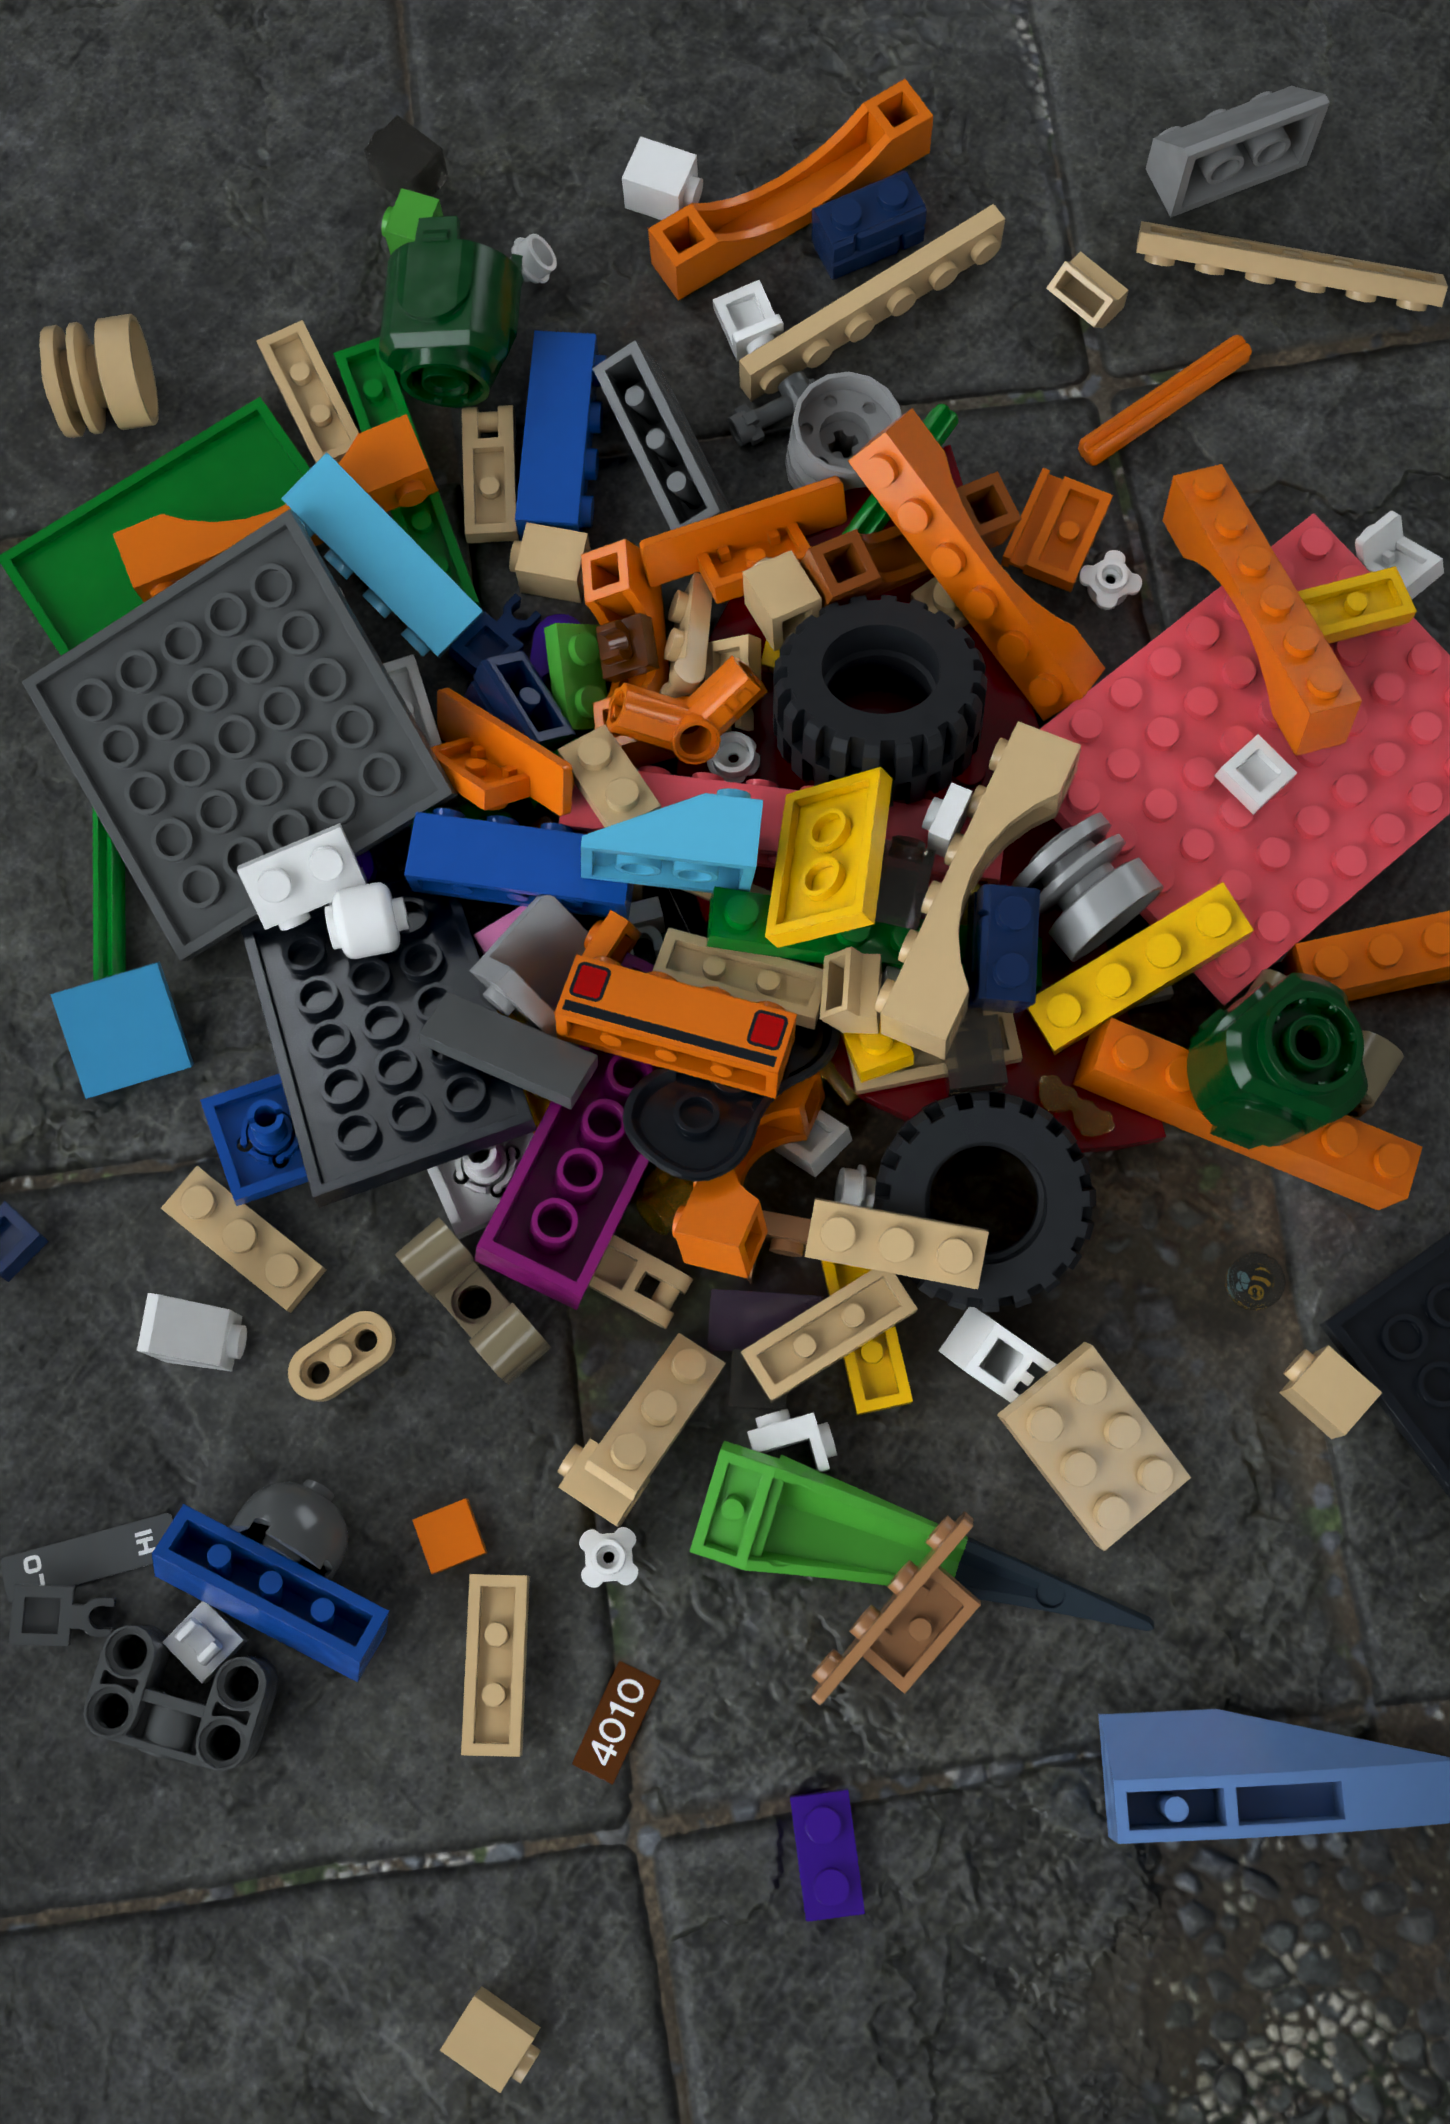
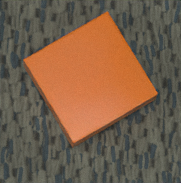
[412,1498,488,1575]

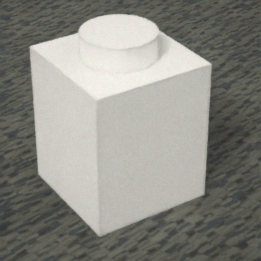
[622,136,703,220]

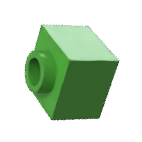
[381,188,443,255]

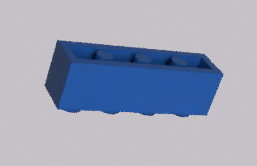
[515,330,607,541]
[404,808,634,920]
[152,1504,389,1682]

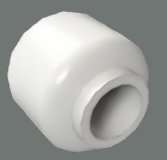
[324,882,410,959]

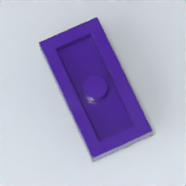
[790,1788,865,1922]

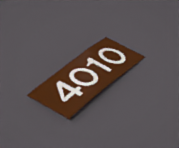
[572,1661,661,1785]

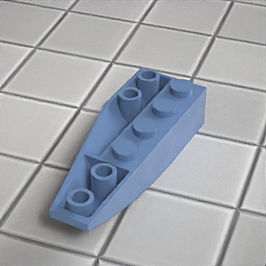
[1098,1709,1450,1844]

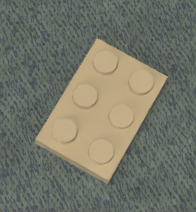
[997,1342,1191,1551]

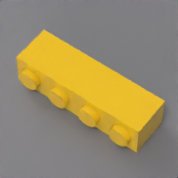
[1026,882,1254,1055]

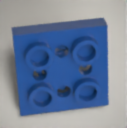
[200,1073,308,1206]

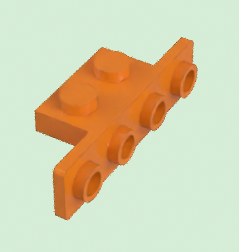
[639,476,847,604]
[431,687,574,816]

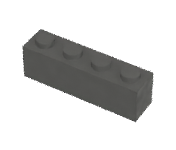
[592,340,732,530]

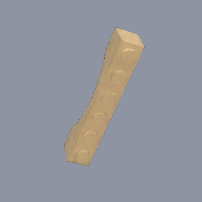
[875,721,1081,1060]

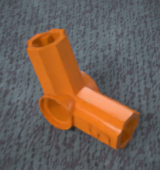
[606,655,767,765]

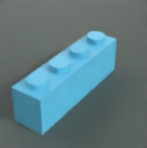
[281,452,484,658]

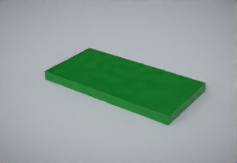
[0,397,311,656]

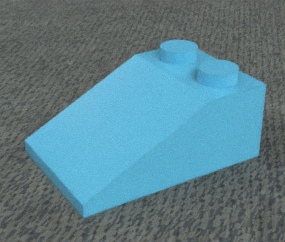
[581,788,763,893]

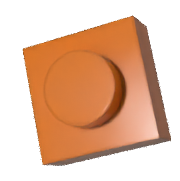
[582,910,642,964]

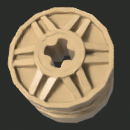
[39,314,159,438]

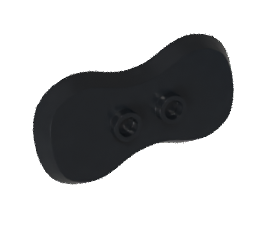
[623,1014,841,1182]

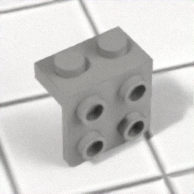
[469,895,588,1047]

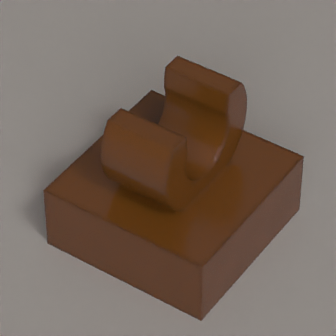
[596,613,659,683]

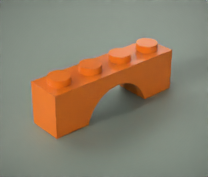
[581,539,677,769]
[672,1071,825,1279]

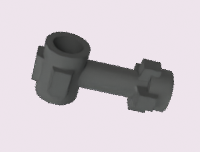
[727,371,815,446]

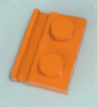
[1001,468,1113,593]

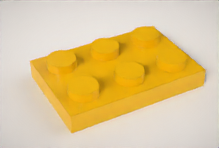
[765,767,893,948]

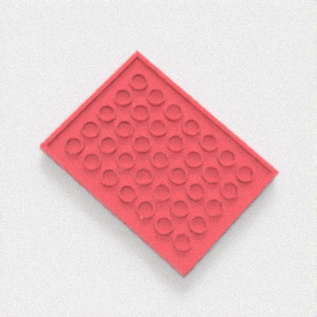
[1040,513,1450,1006]

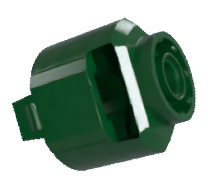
[379,216,524,408]
[1187,973,1368,1149]

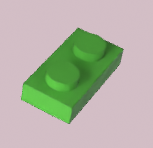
[544,623,608,734]

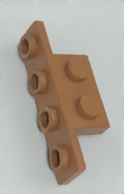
[811,1511,981,1705]

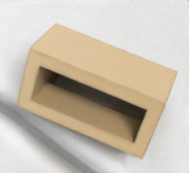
[1046,251,1129,328]
[820,946,882,1034]

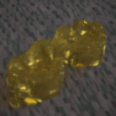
[1038,1075,1115,1137]

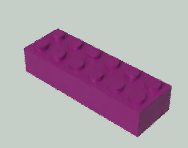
[474,952,660,1310]

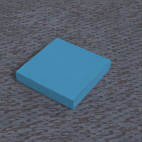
[51,961,194,1099]

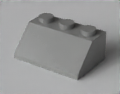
[1145,86,1330,218]

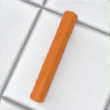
[1078,335,1252,466]

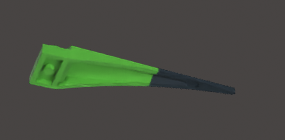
[689,1441,1154,1631]

